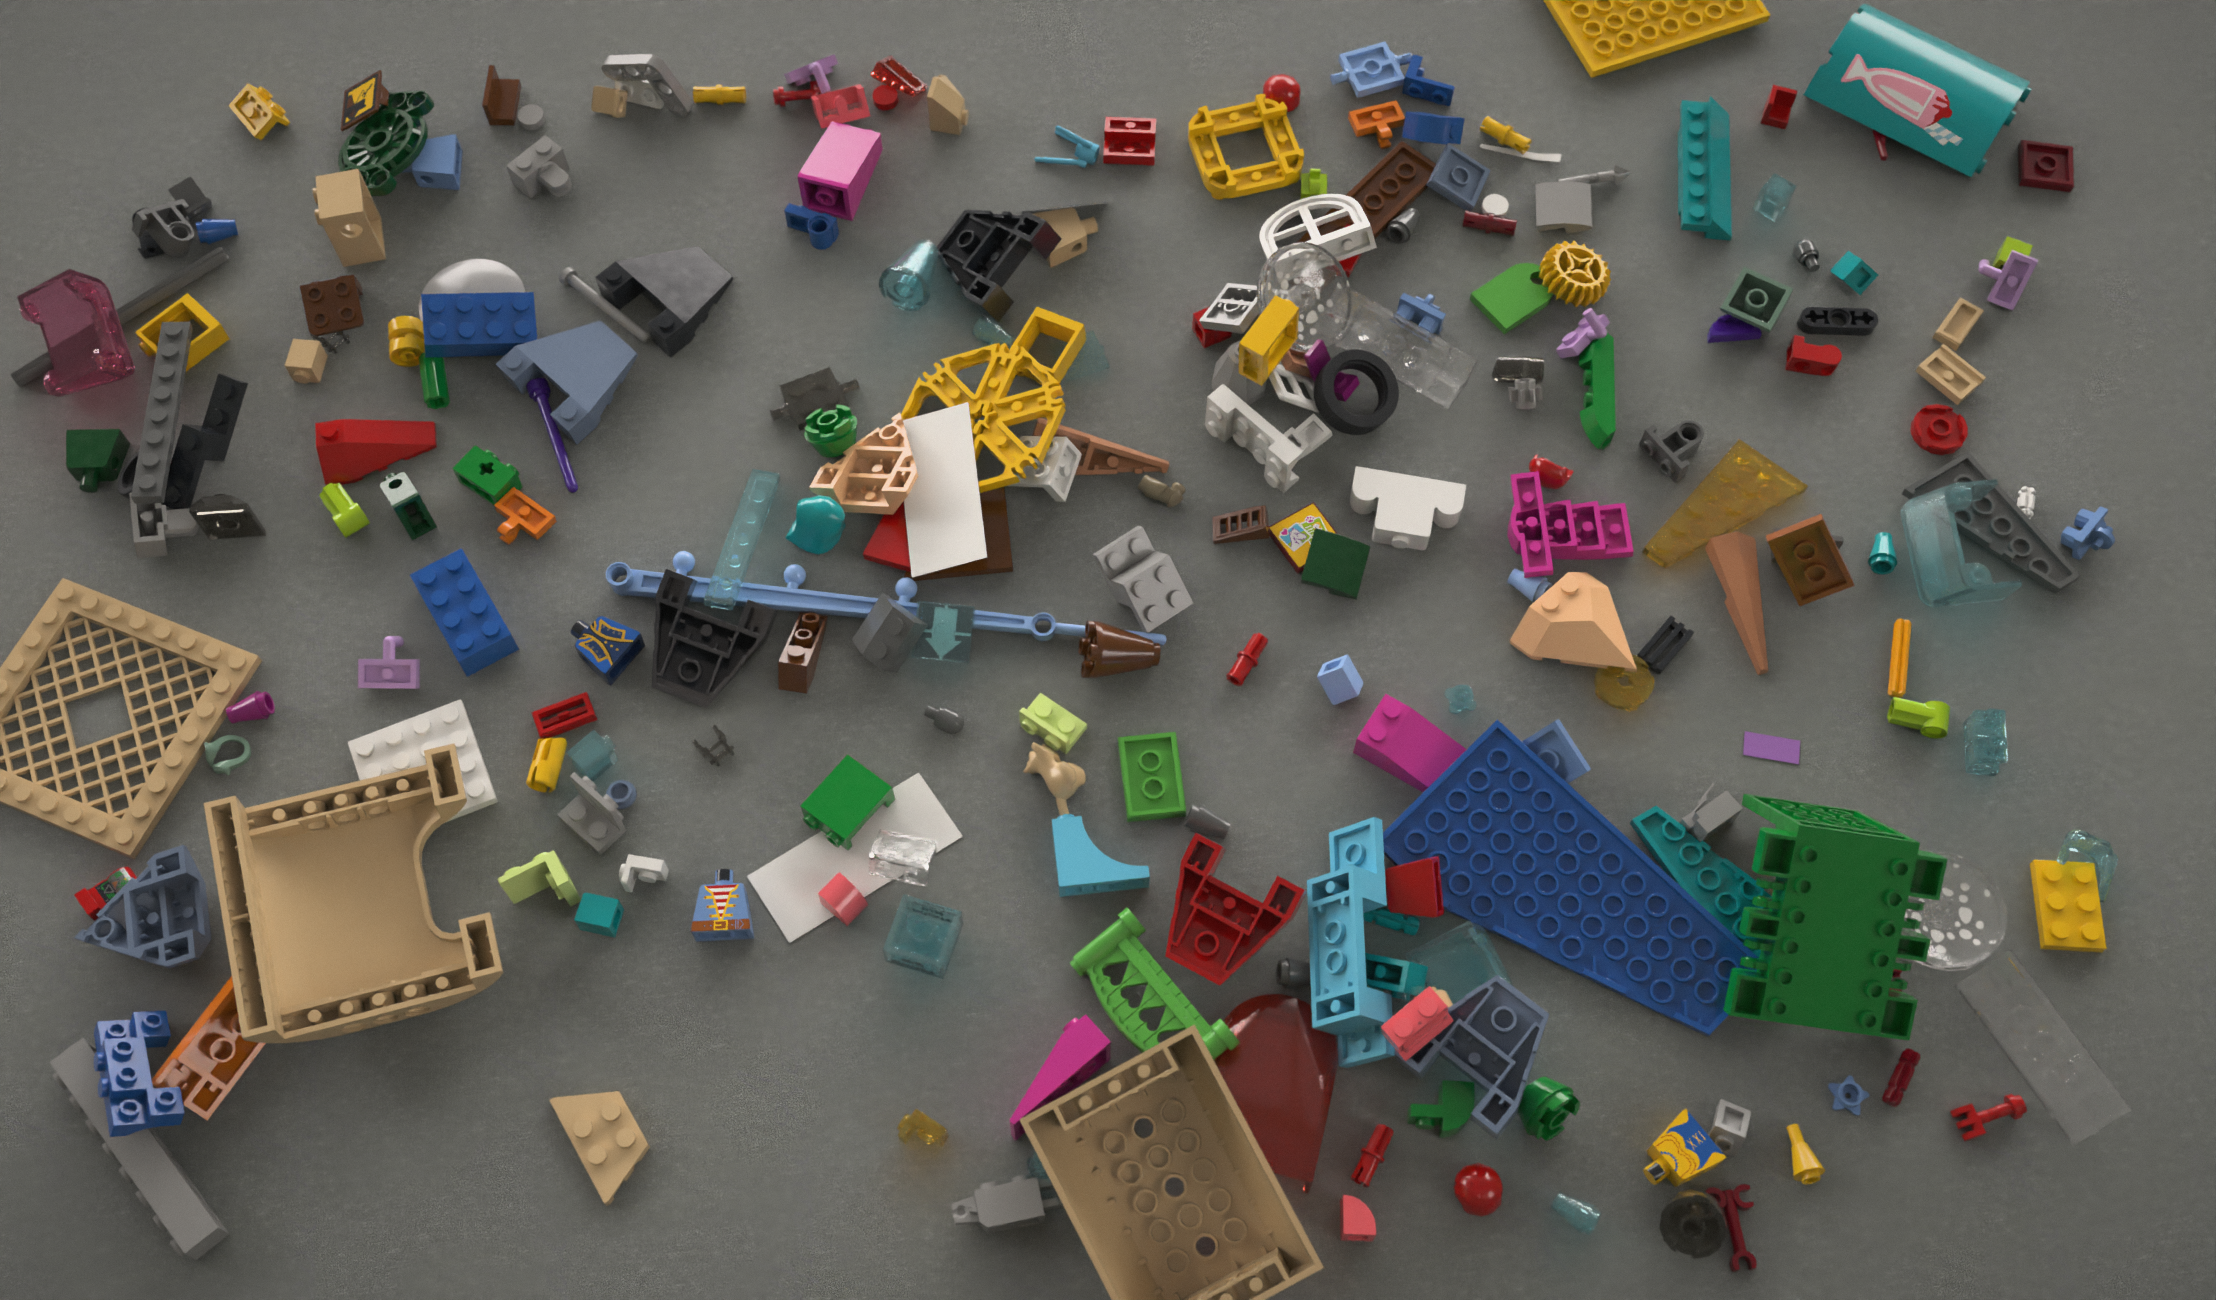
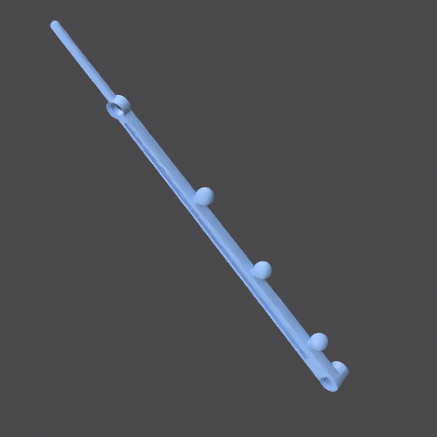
[606,551,1167,645]

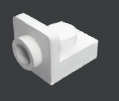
[618,854,669,892]

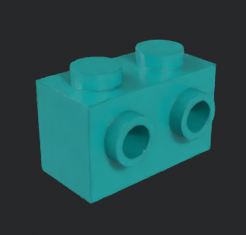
[1365,953,1428,1001]

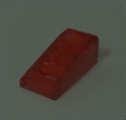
[870,55,928,97]

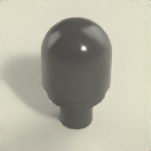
[1794,239,1820,272]
[924,705,964,734]

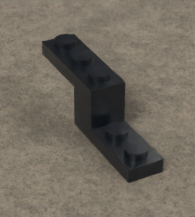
[162,373,248,509]

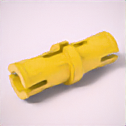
[693,85,746,105]
[1480,116,1532,154]

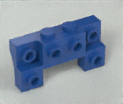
[94,1010,185,1137]

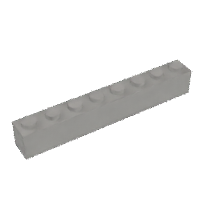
[50,1038,229,1260]

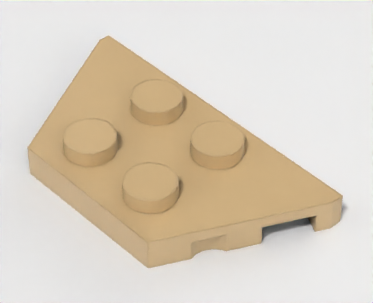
[549,1091,650,1206]

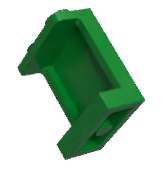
[800,754,895,850]

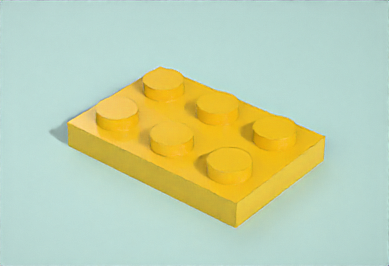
[2030,859,2107,953]

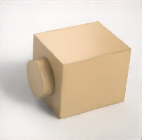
[285,339,328,384]

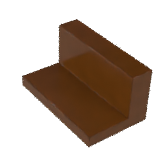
[482,65,521,126]

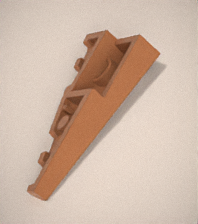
[1032,418,1169,475]
[1705,531,1768,675]

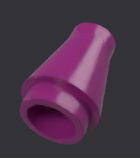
[226,691,275,724]

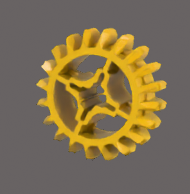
[1539,241,1611,308]

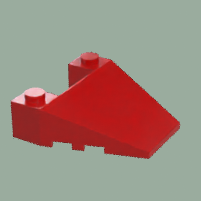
[1165,833,1307,986]

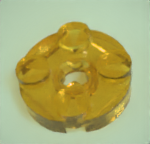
[1594,654,1654,711]

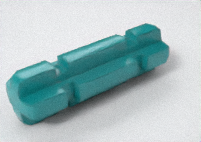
[1363,907,1420,935]

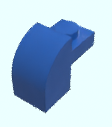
[1402,111,1465,144]

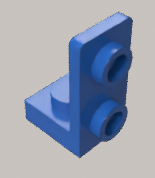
[1402,54,1455,106]

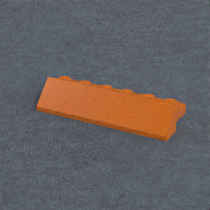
[152,976,266,1121]

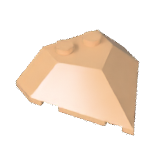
[809,413,918,515]
[1510,572,1637,672]

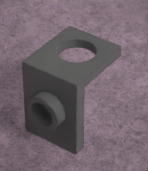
[168,177,212,220]

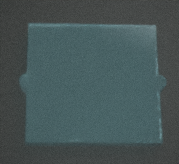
[1050,331,1109,382]

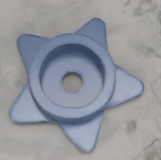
[1828,1075,1869,1116]

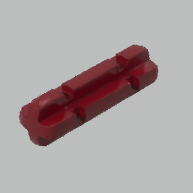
[1882,1048,1921,1107]

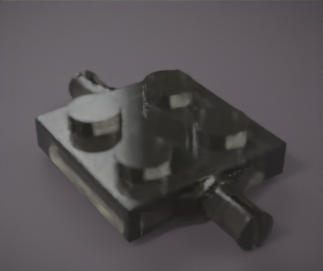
[769,367,860,431]

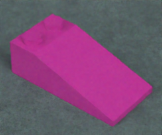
[1353,694,1467,792]
[1009,1014,1111,1141]

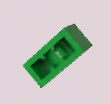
[452,445,523,505]

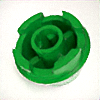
[804,405,857,458]
[1517,1077,1580,1141]

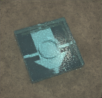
[911,601,975,664]

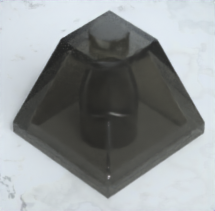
[189,494,266,540]

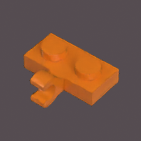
[1348,100,1405,149]
[494,487,557,545]

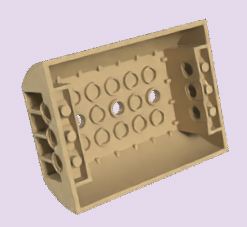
[1019,1025,1324,1300]

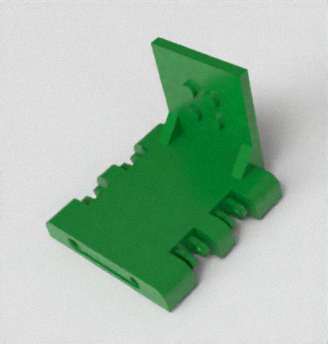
[1723,794,1948,1041]

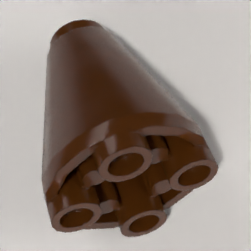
[1078,621,1161,679]

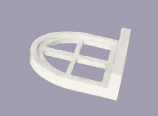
[1260,194,1377,284]

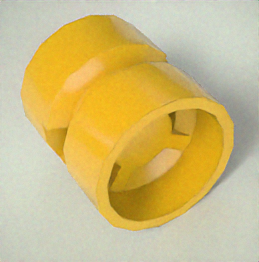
[388,316,425,367]

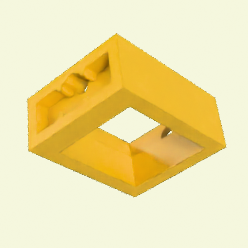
[135,293,230,372]
[1238,295,1299,386]
[1009,307,1086,385]

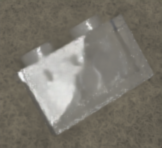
[869,829,937,887]

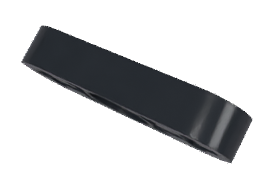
[1797,307,1878,336]

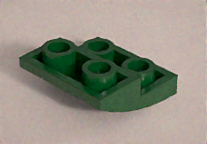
[1301,528,1370,600]

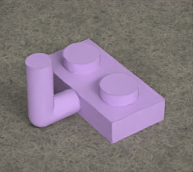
[784,54,838,93]
[1979,250,2038,311]
[1556,308,1610,358]
[358,636,420,689]

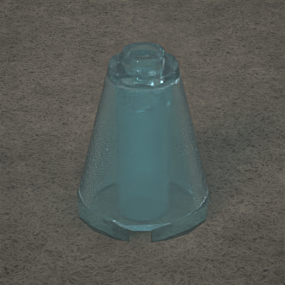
[879,240,939,311]

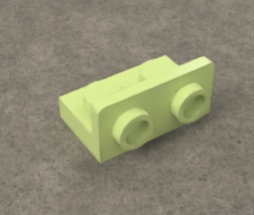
[1019,693,1087,754]

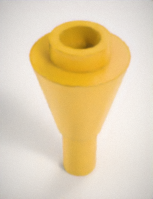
[1786,1124,1825,1184]

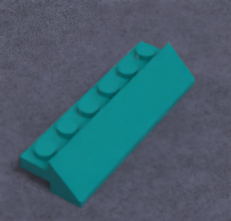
[1678,96,1732,241]

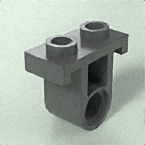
[132,199,194,258]
[1639,420,1704,483]

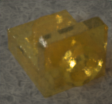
[897,1109,949,1146]

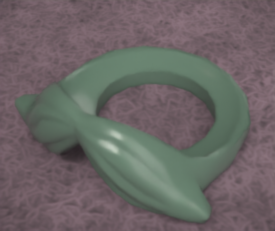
[204,735,251,776]

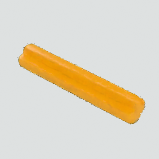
[1888,618,1912,698]

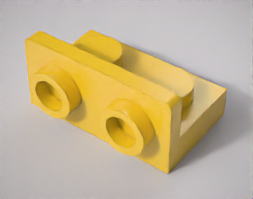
[228,83,290,140]

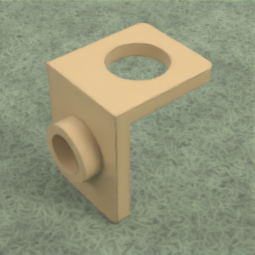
[591,86,628,118]

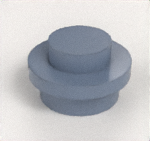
[606,780,637,809]

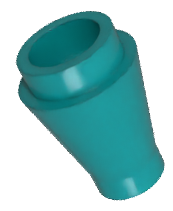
[1868,532,1898,575]

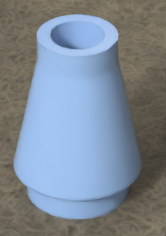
[1507,568,1552,603]

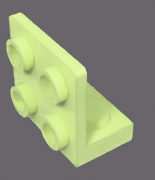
[498,850,581,906]

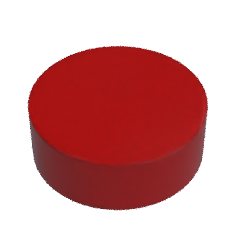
[872,85,898,111]

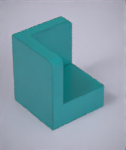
[1830,251,1878,295]
[574,892,624,938]

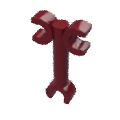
[1703,1184,1757,1273]

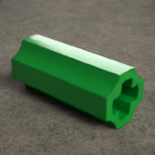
[418,353,450,410]

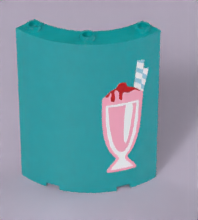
[1803,3,2032,177]

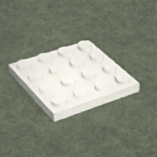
[348,699,498,823]

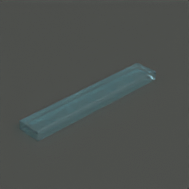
[704,469,780,610]

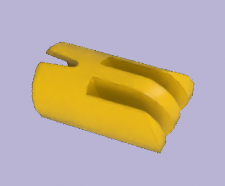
[526,738,567,793]

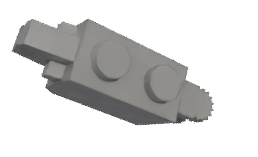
[952,1175,1064,1234]

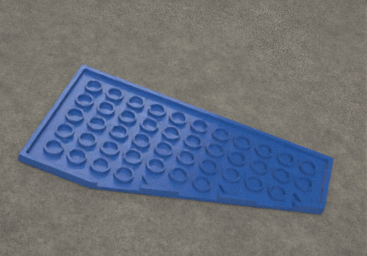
[1383,719,1759,1037]

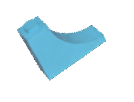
[1052,814,1150,897]

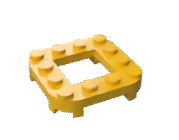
[1188,94,1304,200]

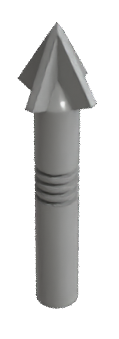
[1557,165,1633,185]

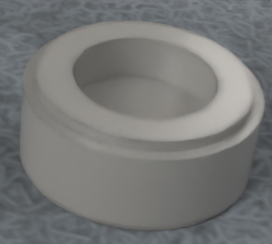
[518,104,545,130]

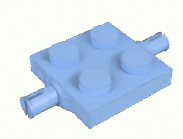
[1330,41,1412,98]

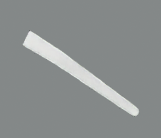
[1480,144,1562,162]

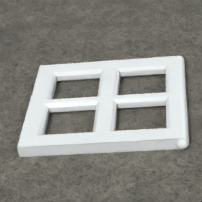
[1269,344,1319,413]

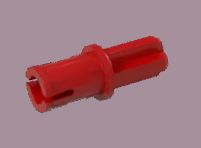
[1226,633,1268,686]
[1350,1124,1394,1188]

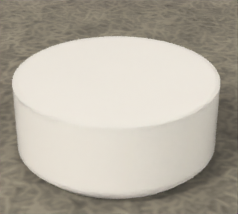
[1481,194,1509,218]

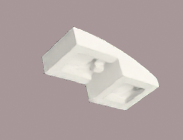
[1283,413,1333,460]

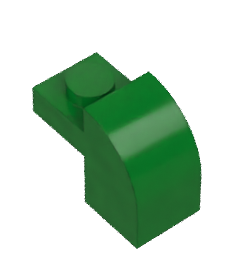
[1407,1080,1475,1138]

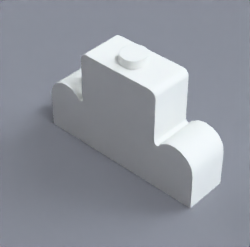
[1350,466,1466,550]

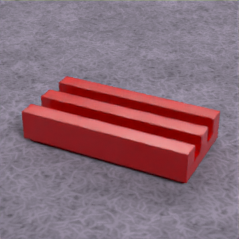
[531,692,598,739]

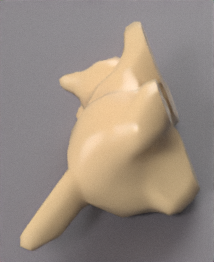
[1023,742,1086,815]

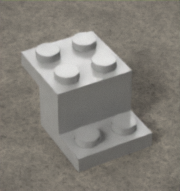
[1199,283,1299,334]
[1092,526,1193,633]

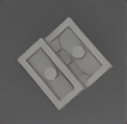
[1536,182,1593,234]

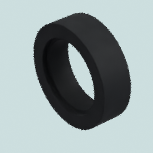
[1313,349,1399,435]

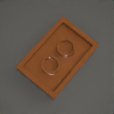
[1766,514,1855,607]

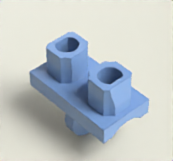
[1394,293,1446,339]
[2060,506,2115,560]

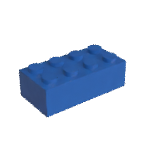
[421,292,537,357]
[410,548,519,677]

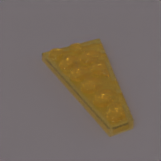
[1642,439,1808,568]

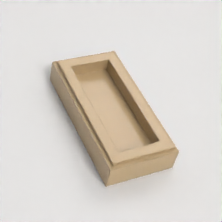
[1932,297,1984,351]

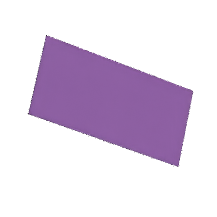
[1743,731,1800,764]

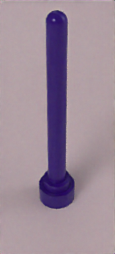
[526,378,578,493]

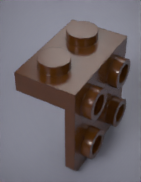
[300,274,364,337]

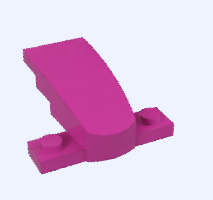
[1507,471,1634,578]

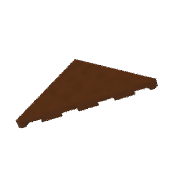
[904,474,1013,581]

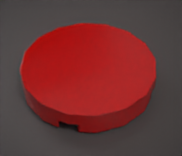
[1910,404,1968,455]

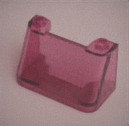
[17,269,135,397]

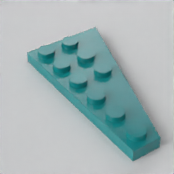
[1630,805,1772,957]

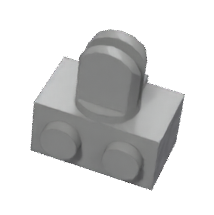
[506,135,572,199]
[129,493,199,558]

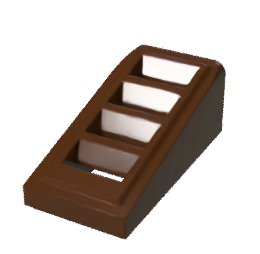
[1212,505,1269,544]

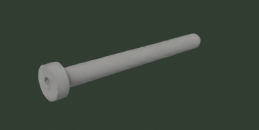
[559,267,651,343]

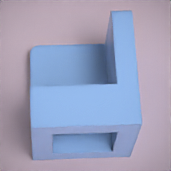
[1317,654,1363,705]

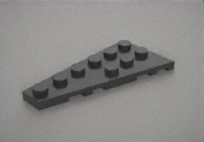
[1902,452,2081,594]

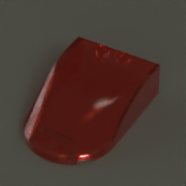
[1214,994,1338,1194]

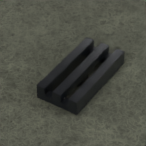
[1636,616,1694,675]

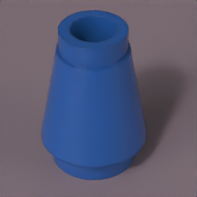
[196,219,238,245]

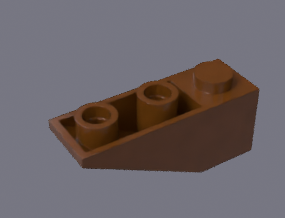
[778,612,828,694]

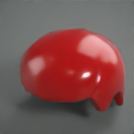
[1263,74,1301,112]
[1529,454,1574,490]
[1454,1163,1503,1217]

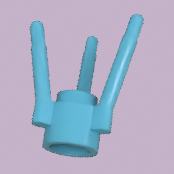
[1035,125,1100,168]

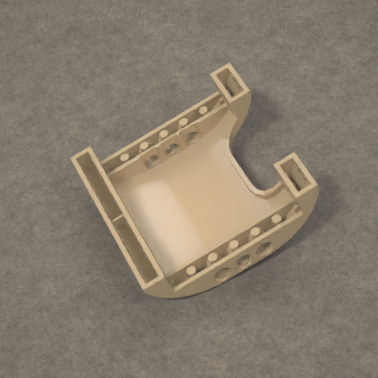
[204,743,503,1043]

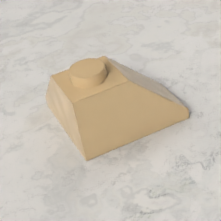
[927,74,969,135]

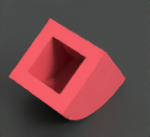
[818,872,868,926]
[1340,1195,1376,1242]

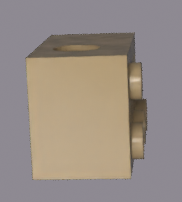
[313,169,386,267]

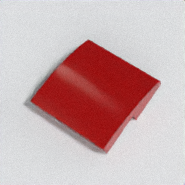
[1103,117,1156,165]

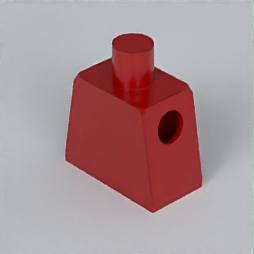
[1385,856,1444,917]

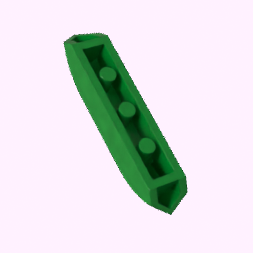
[1579,333,1616,450]

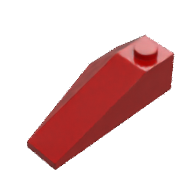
[315,419,437,485]

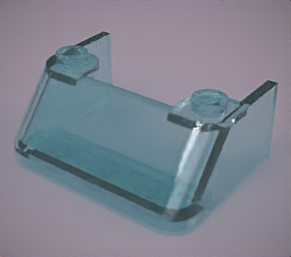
[1900,479,2022,607]

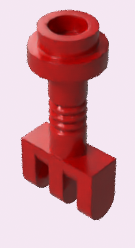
[773,81,829,107]
[1950,1094,2027,1142]

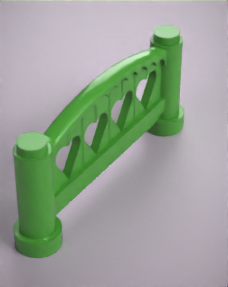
[1069,907,1240,1060]

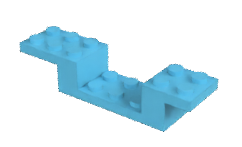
[1307,817,1395,1068]

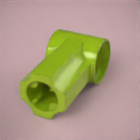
[319,483,370,538]
[1887,697,1950,739]

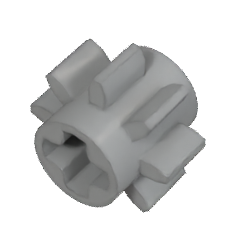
[1508,378,1543,409]

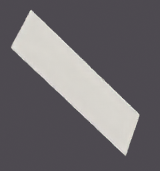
[903,402,987,577]
[747,773,962,943]

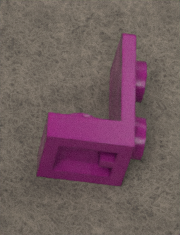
[1304,339,1360,402]

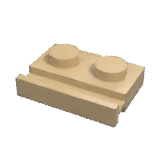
[1915,344,1986,405]

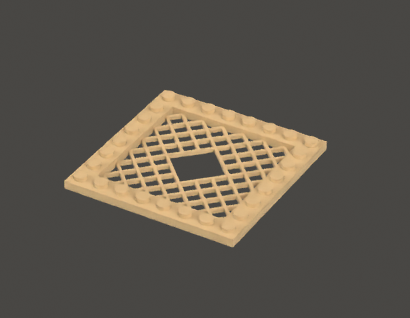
[0,578,262,860]

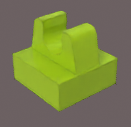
[1300,169,1327,199]

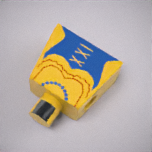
[1643,1108,1726,1187]

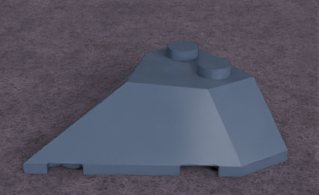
[74,845,211,968]

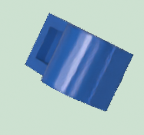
[784,203,839,250]

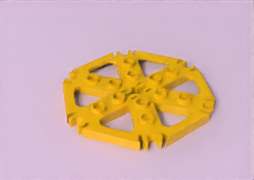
[901,343,1066,493]

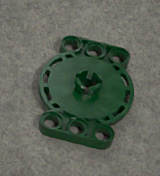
[338,90,434,197]

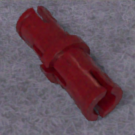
[1462,210,1517,237]

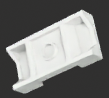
[1205,384,1303,493]

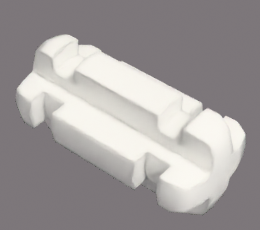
[2017,486,2036,519]

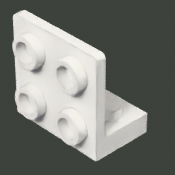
[1008,436,1082,502]

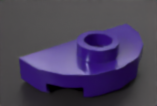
[1707,314,1762,343]

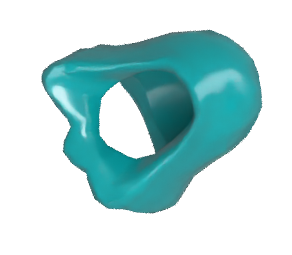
[785,495,846,555]

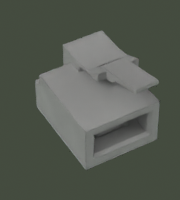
[1680,783,1743,842]

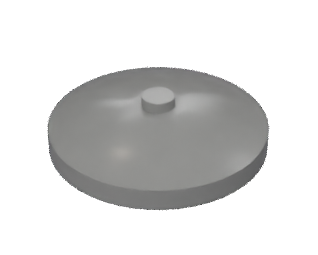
[419,259,526,322]

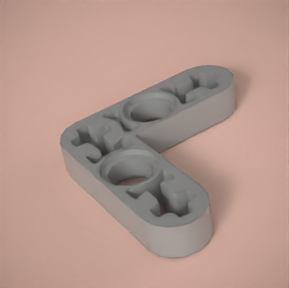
[601,54,693,117]

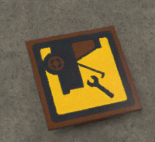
[341,70,389,131]

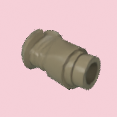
[1138,475,1186,508]

